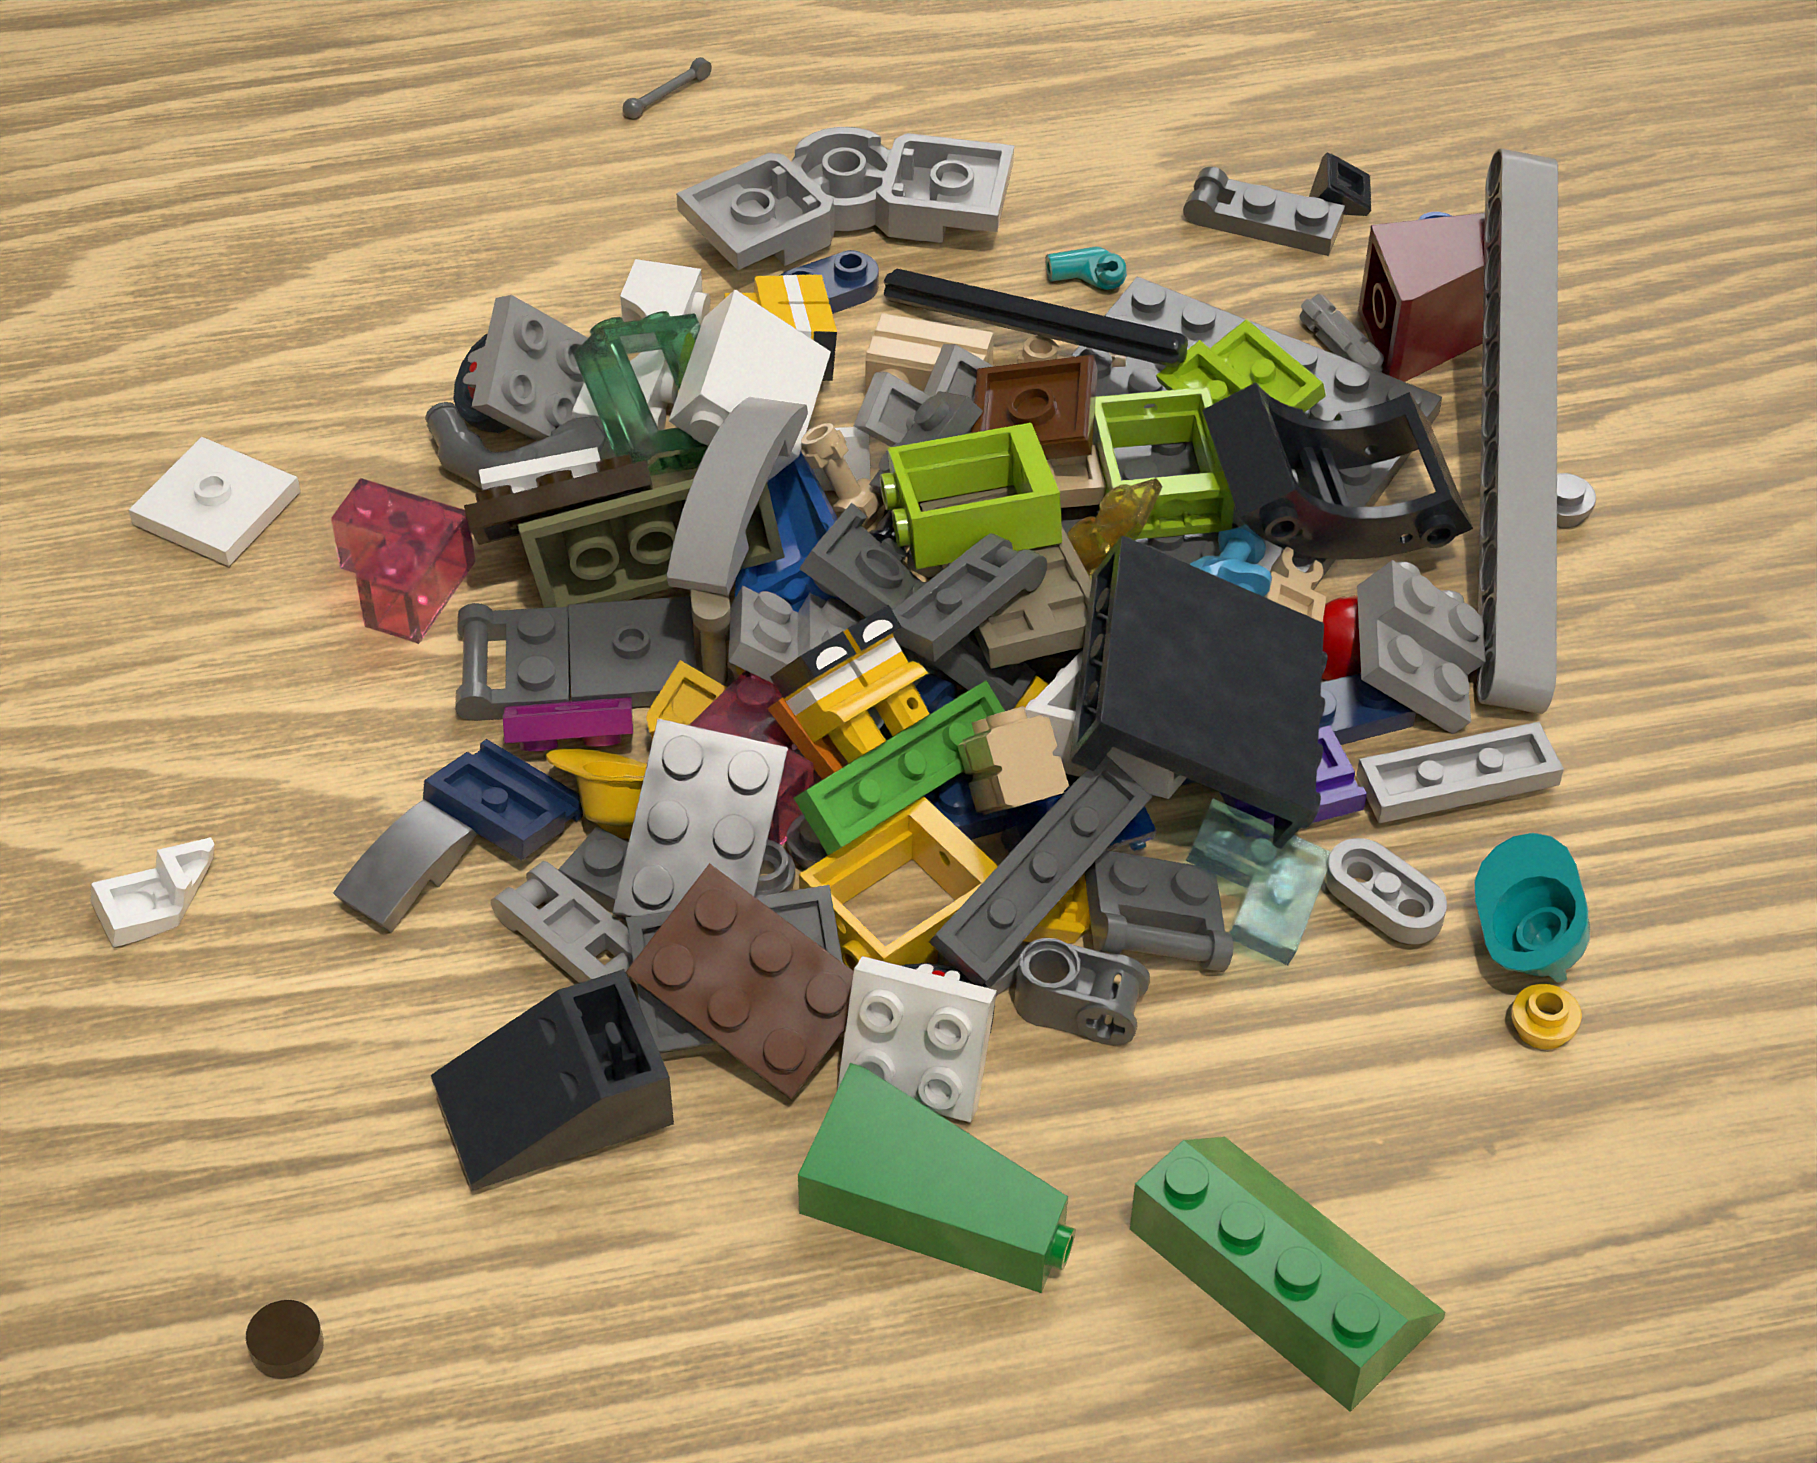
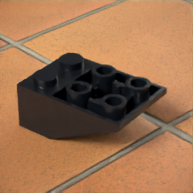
[431,969,674,1191]

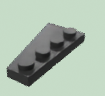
[799,503,1036,711]

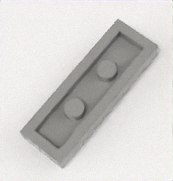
[1356,722,1564,823]

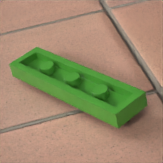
[793,681,1005,855]

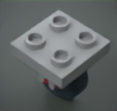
[453,295,595,441]

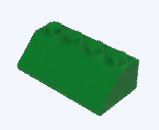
[1130,1137,1446,1412]

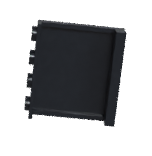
[1070,535,1328,849]

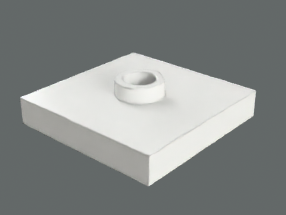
[129,437,300,566]

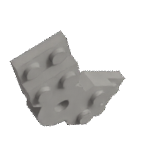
[676,127,1014,270]

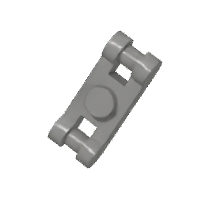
[491,861,633,983]

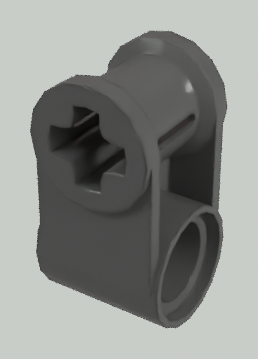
[1014,938,1150,1046]

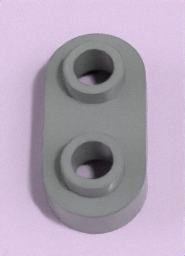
[1326,838,1447,944]

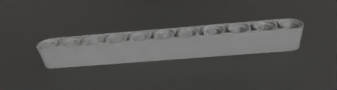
[1477,148,1558,714]

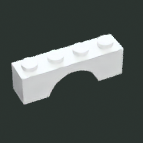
[572,259,710,463]

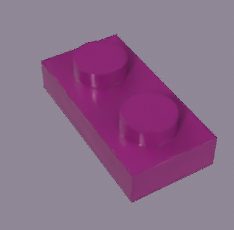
[503,697,634,751]

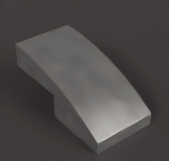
[333,799,477,933]

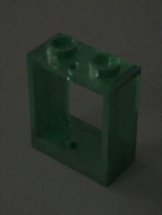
[573,311,708,476]

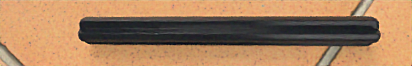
[884,268,1188,368]

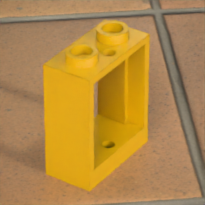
[799,796,998,971]

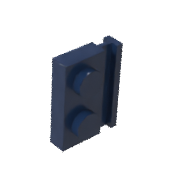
[423,739,583,861]

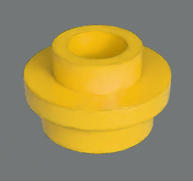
[1511,984,1582,1050]

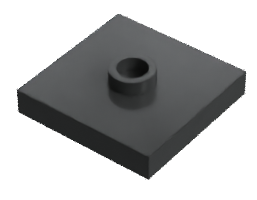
[568,596,696,707]

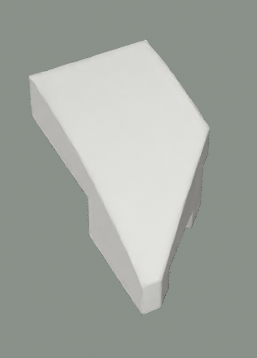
[90,838,214,948]

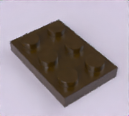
[464,455,653,545]

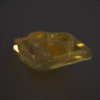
[1067,478,1163,576]

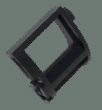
[1202,382,1473,560]

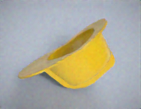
[546,749,647,839]

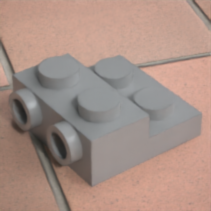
[1357,560,1486,734]
[728,586,863,684]

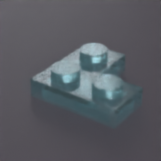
[1186,798,1331,966]

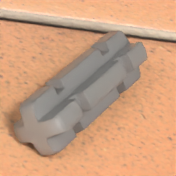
[1299,294,1385,372]

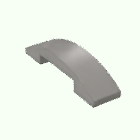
[667,397,808,595]

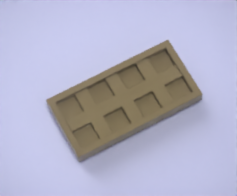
[920,485,1092,668]

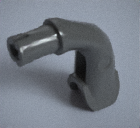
[425,402,606,490]

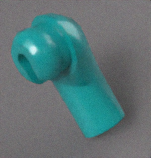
[1045,246,1127,290]

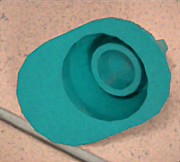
[1474,833,1590,983]

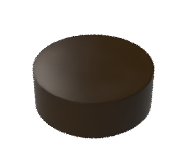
[246,1300,324,1378]

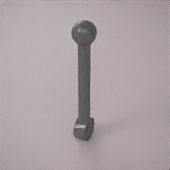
[622,57,712,119]

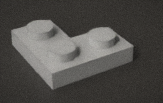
[853,344,993,447]

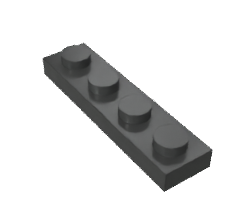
[929,755,1152,986]

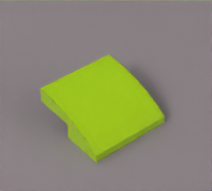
[1156,319,1326,412]

